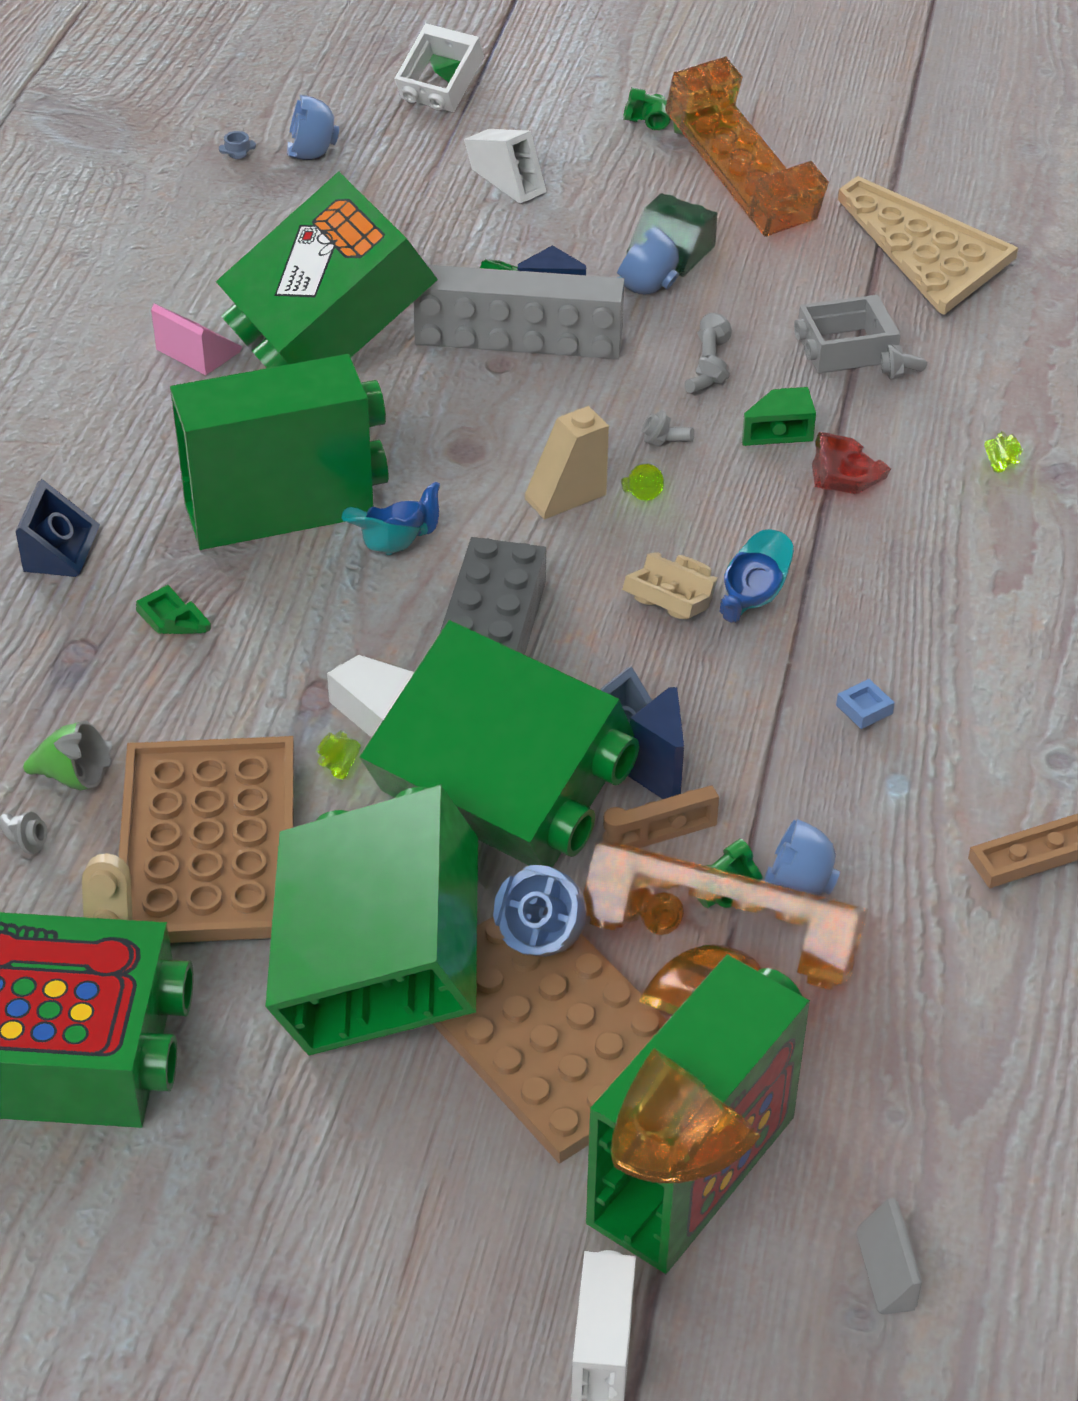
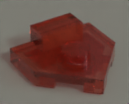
[812,432,891,494]

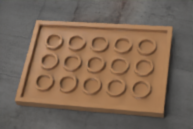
[119,736,294,943]
[433,917,668,1164]

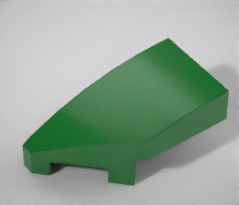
[136,585,211,634]

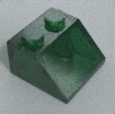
[627,193,718,277]

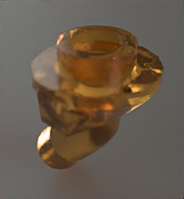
[632,878,684,935]

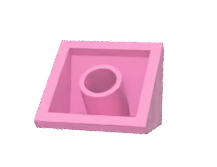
[151,304,242,375]

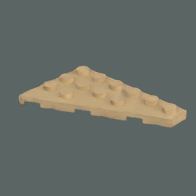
[838,176,1018,315]

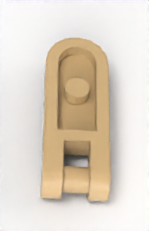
[82,853,133,920]

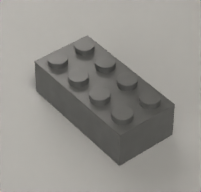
[439,537,546,655]

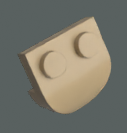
[622,552,718,619]

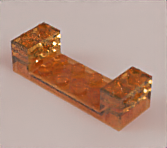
[665,56,829,237]
[583,841,868,990]

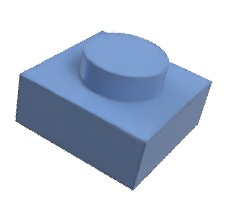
[836,679,895,729]

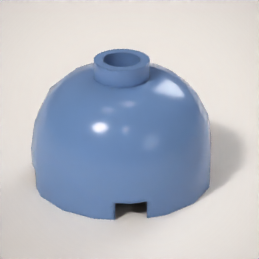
[287,94,339,160]
[617,226,679,295]
[760,819,840,908]
[493,865,587,957]

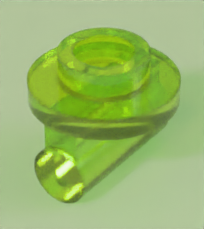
[984,431,1023,473]
[621,464,664,501]
[316,730,361,779]

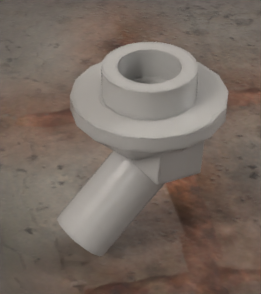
[697,313,732,358]
[880,344,927,379]
[685,355,730,393]
[642,410,694,446]
[0,811,47,854]

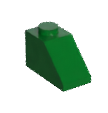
[742,387,816,446]

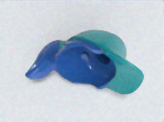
[341,482,440,556]
[720,529,794,623]

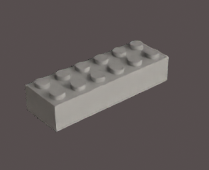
[414,265,624,359]

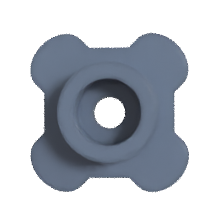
[219,131,256,159]

